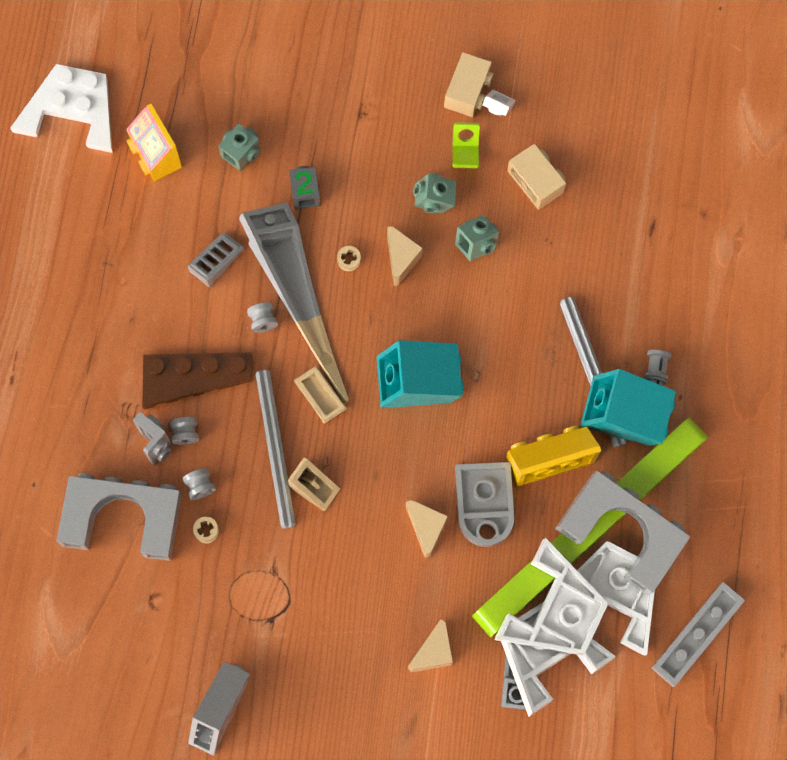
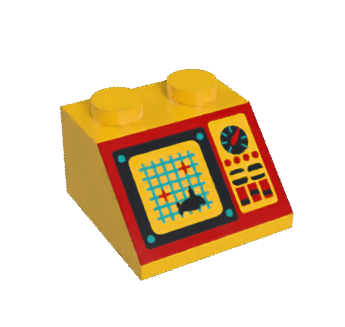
[126,104,182,182]

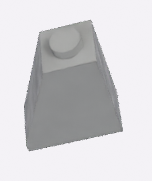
[188,662,250,756]

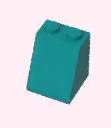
[376,340,464,408]
[580,369,676,446]

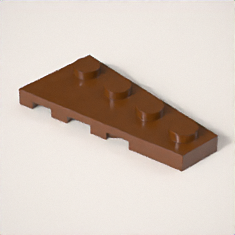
[142,353,252,410]

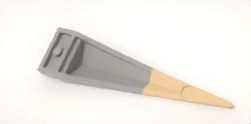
[239,203,349,404]

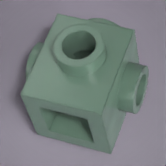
[218,123,260,172]
[413,173,456,214]
[455,215,499,261]

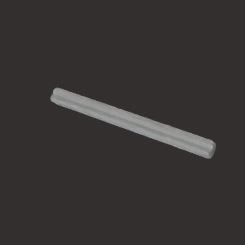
[560,297,628,448]
[256,370,296,529]

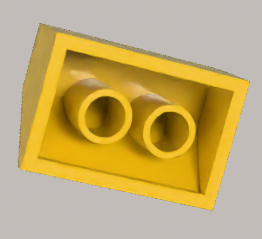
[506,426,601,487]

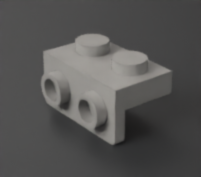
[133,412,172,465]

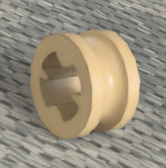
[337,246,361,271]
[193,517,219,544]

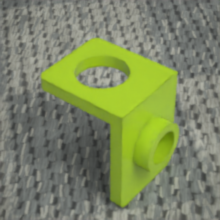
[452,122,480,168]

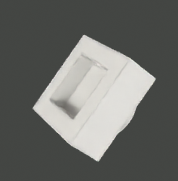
[483,90,516,116]

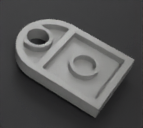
[455,462,514,547]

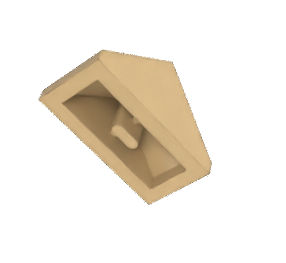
[387,226,422,286]
[288,458,340,511]
[406,500,448,558]
[408,619,453,672]

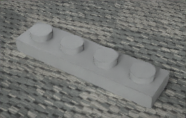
[651,582,745,687]

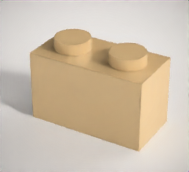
[444,52,494,117]
[507,144,566,210]

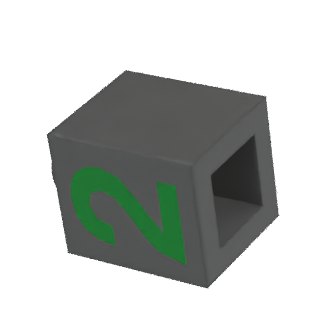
[289,166,320,210]

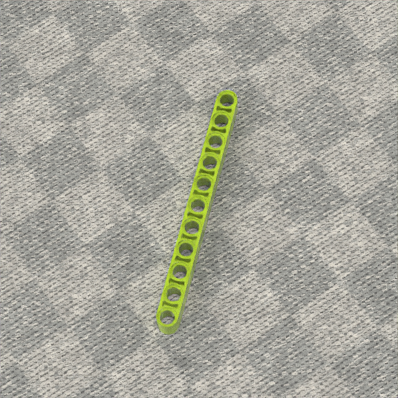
[472,417,709,638]

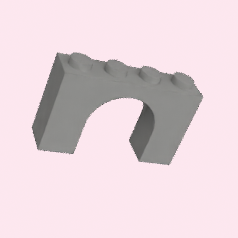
[555,471,690,594]
[56,473,182,561]

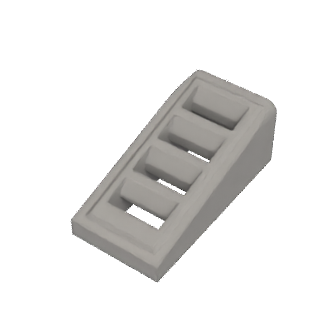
[188,232,244,288]

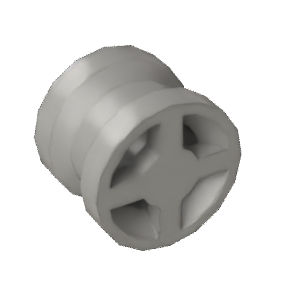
[247,302,278,333]
[170,417,199,445]
[182,468,216,500]

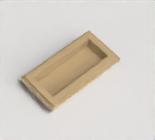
[294,366,347,424]

